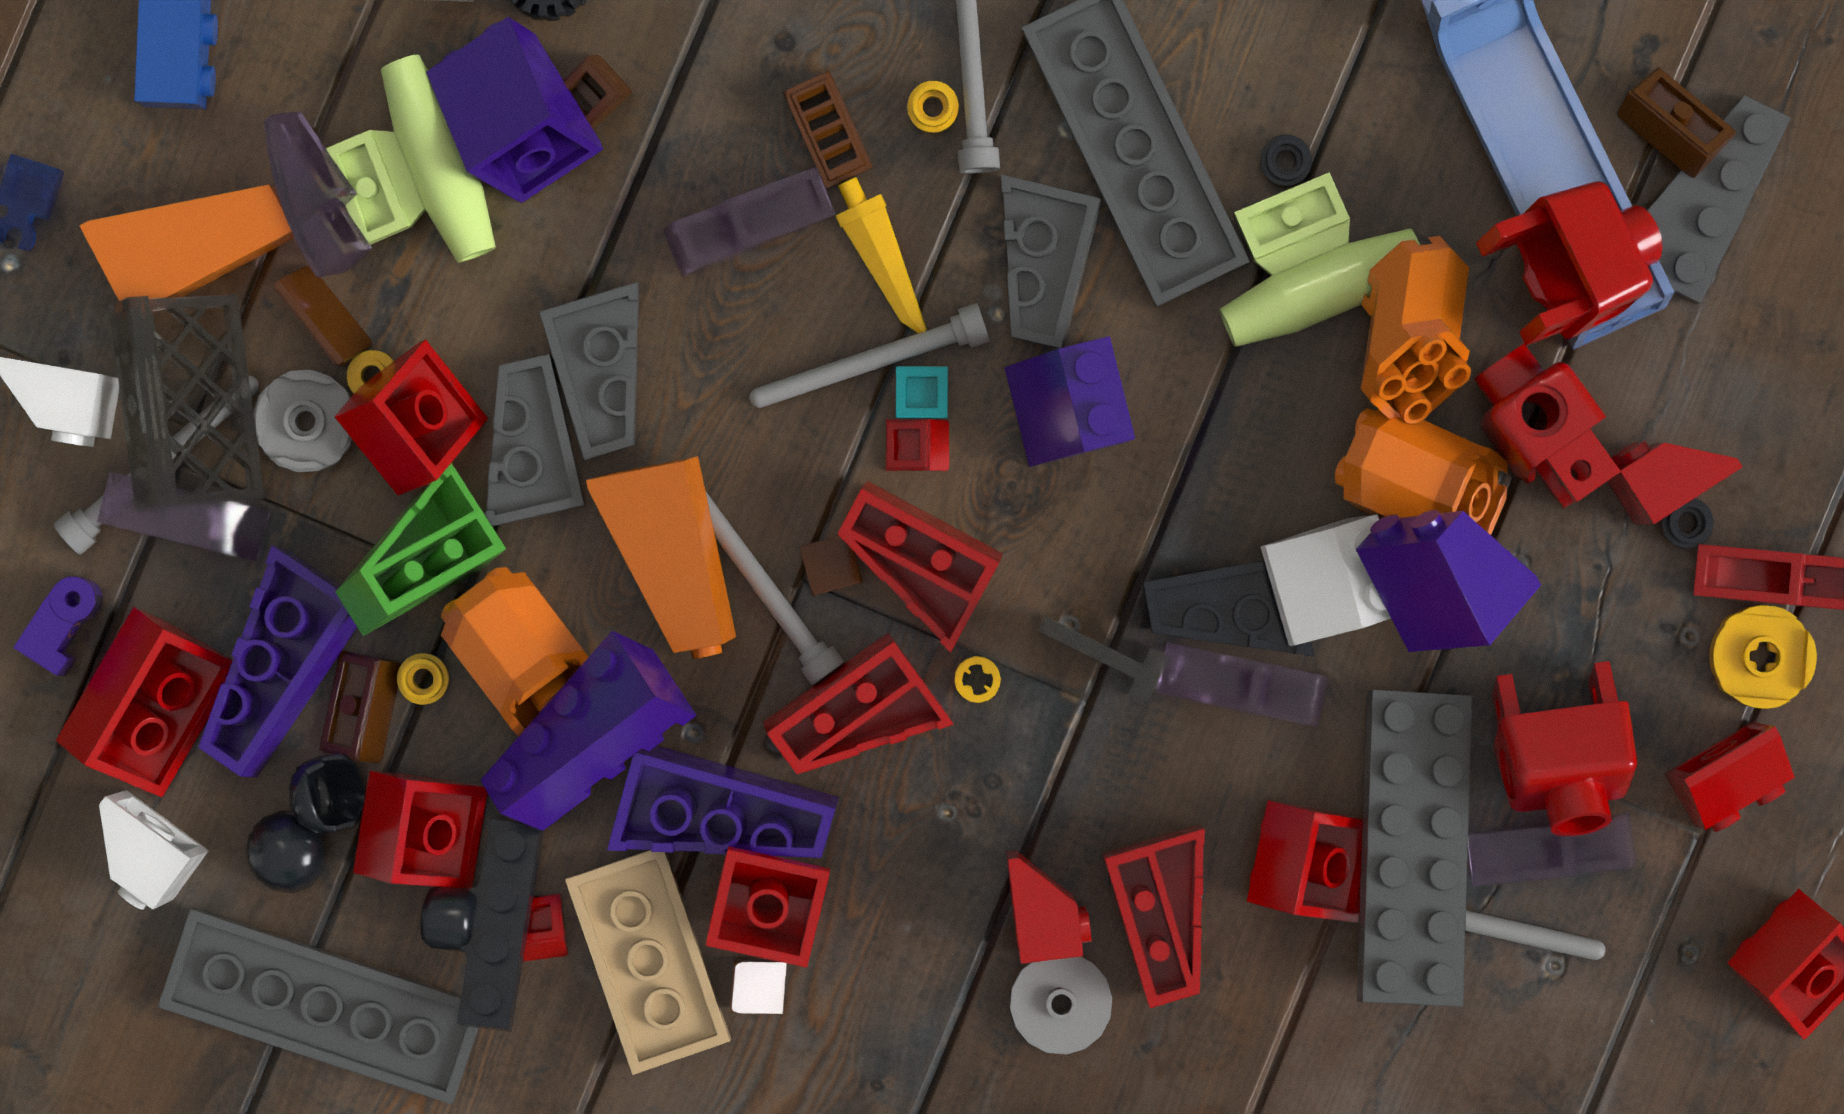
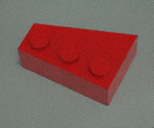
[837,481,1003,653]
[763,632,954,774]
[1102,824,1205,1008]

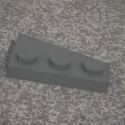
[1001,174,1102,349]

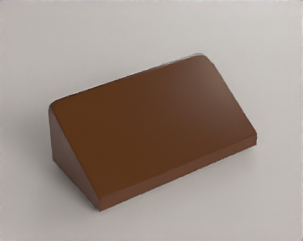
[1617,67,1737,178]
[273,266,372,368]
[319,650,402,763]

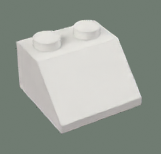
[0,357,121,447]
[1261,514,1391,646]
[99,790,209,910]

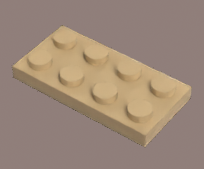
[565,850,731,1075]

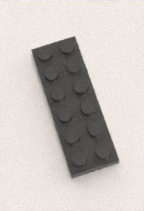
[1021,0,1250,308]
[1357,690,1472,1007]
[158,907,479,1104]

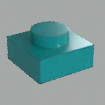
[896,366,948,419]

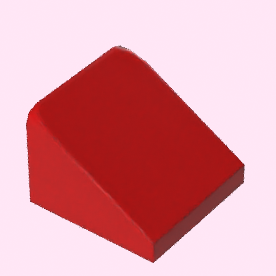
[886,419,949,471]
[523,894,568,962]

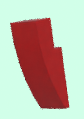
[1693,544,1844,610]

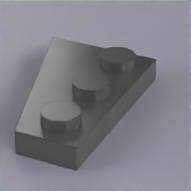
[539,282,640,461]
[485,354,586,527]

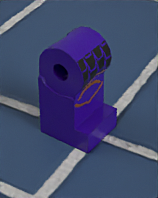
[13,577,103,676]

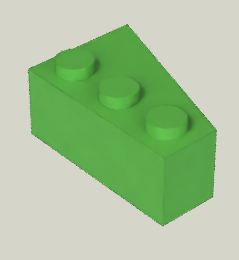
[335,463,506,636]

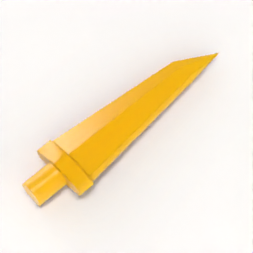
[835,177,927,333]

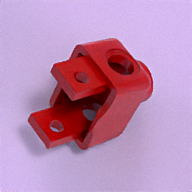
[1476,181,1663,346]
[1474,343,1621,509]
[1492,661,1637,836]

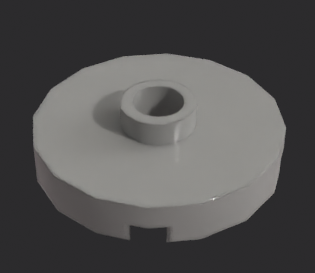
[253,370,353,472]
[1010,956,1113,1055]

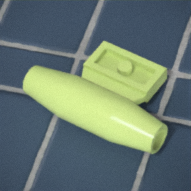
[323,54,496,263]
[1219,172,1420,347]

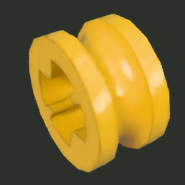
[954,656,1001,703]

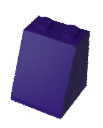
[426,17,603,203]
[1004,336,1135,467]
[1355,510,1541,652]

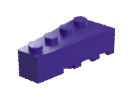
[198,545,357,778]
[481,630,697,831]
[607,746,839,858]

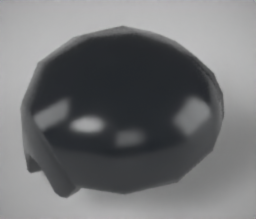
[289,754,365,834]
[247,811,327,894]

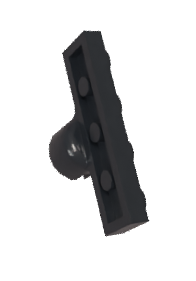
[420,819,544,1032]

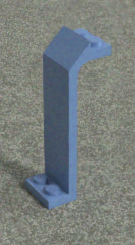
[1421,0,1674,350]

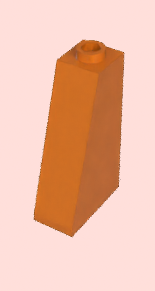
[79,184,302,321]
[586,456,736,659]

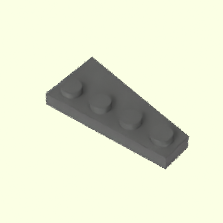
[1646,95,1791,304]

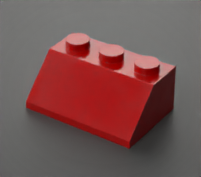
[55,607,233,797]

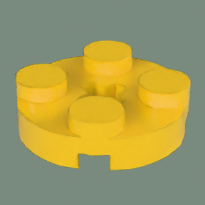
[1709,605,1817,709]

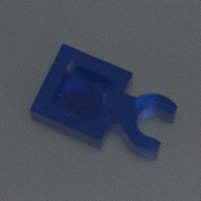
[0,154,65,252]

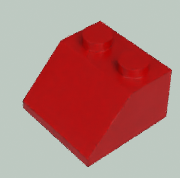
[334,339,488,496]
[1607,440,1743,525]
[1664,722,1795,832]
[353,770,488,889]
[1246,800,1363,923]
[705,846,830,968]
[1006,850,1092,964]
[1727,888,1844,1040]

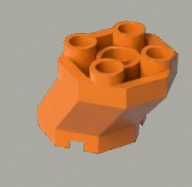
[1361,236,1471,424]
[1335,408,1508,535]
[441,567,589,737]

